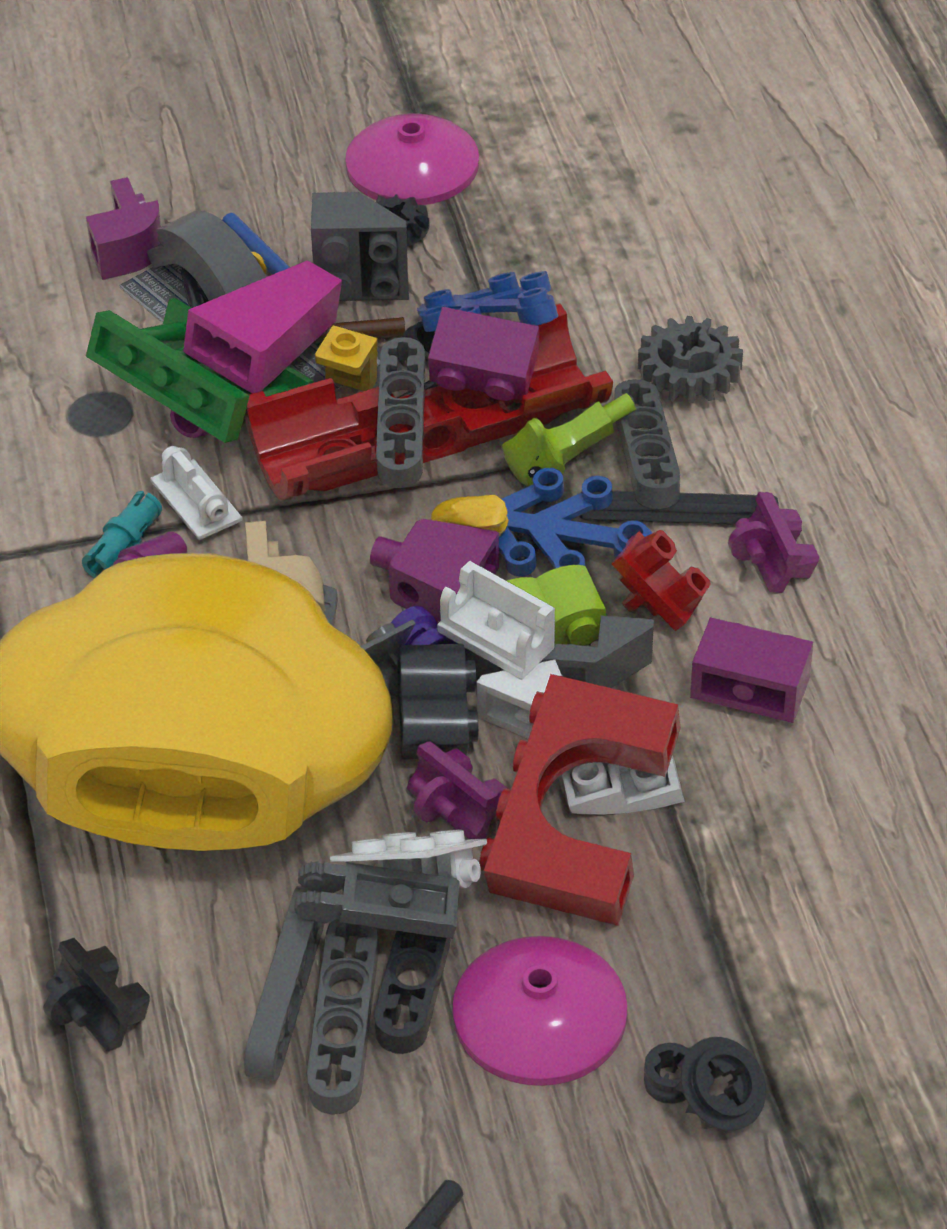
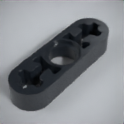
[374,931,451,1054]

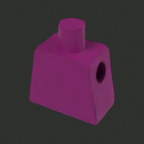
[370,519,499,624]

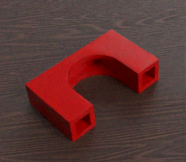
[479,674,681,926]

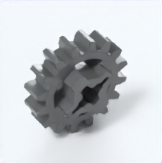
[638,316,743,403]

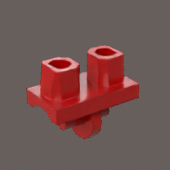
[611,530,711,631]

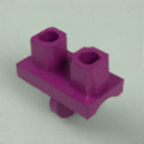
[728,492,819,593]
[407,741,508,839]

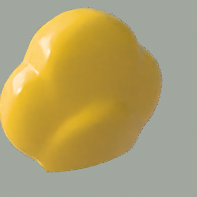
[0,553,392,851]

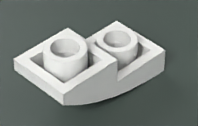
[562,755,685,815]

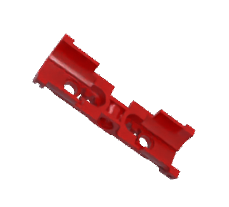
[245,303,613,501]

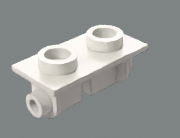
[150,446,243,540]

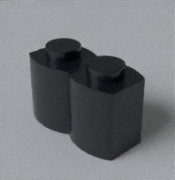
[397,644,479,759]

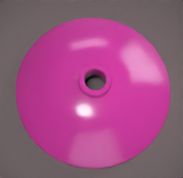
[345,113,479,205]
[453,936,627,1086]

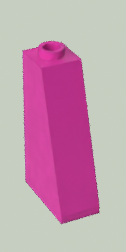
[183,260,342,394]

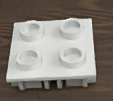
[330,830,487,888]

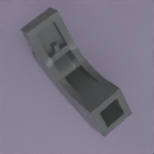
[147,210,266,301]

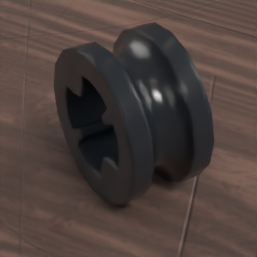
[644,1043,689,1104]

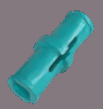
[82,491,162,578]

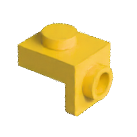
[315,325,378,391]

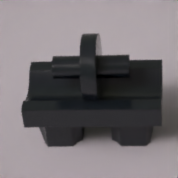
[44,938,150,1051]

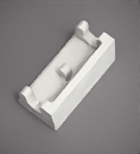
[437,561,555,680]

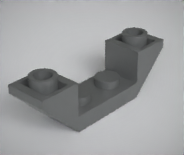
[464,616,654,688]

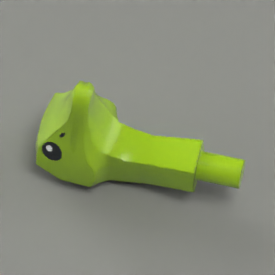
[501,393,636,487]

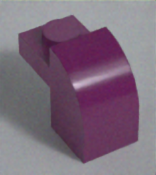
[86,177,161,280]

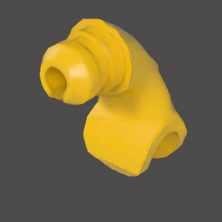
[431,495,509,536]

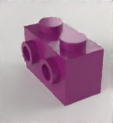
[428,307,539,401]
[690,617,813,723]

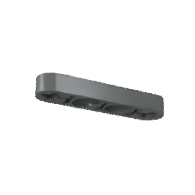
[376,337,425,488]
[614,379,680,509]
[244,886,325,1081]
[307,919,379,1115]

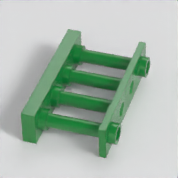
[86,298,314,443]

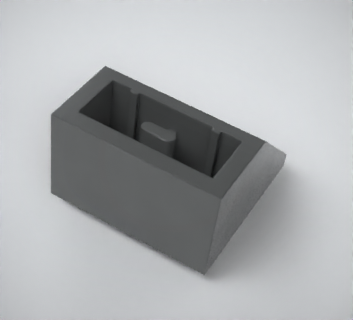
[311,192,409,301]

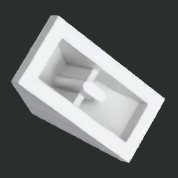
[477,660,562,739]

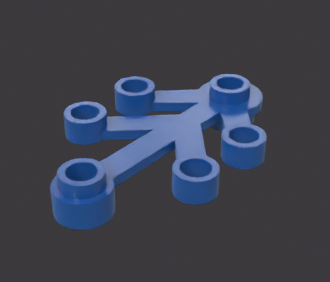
[417,271,558,332]
[499,468,652,577]

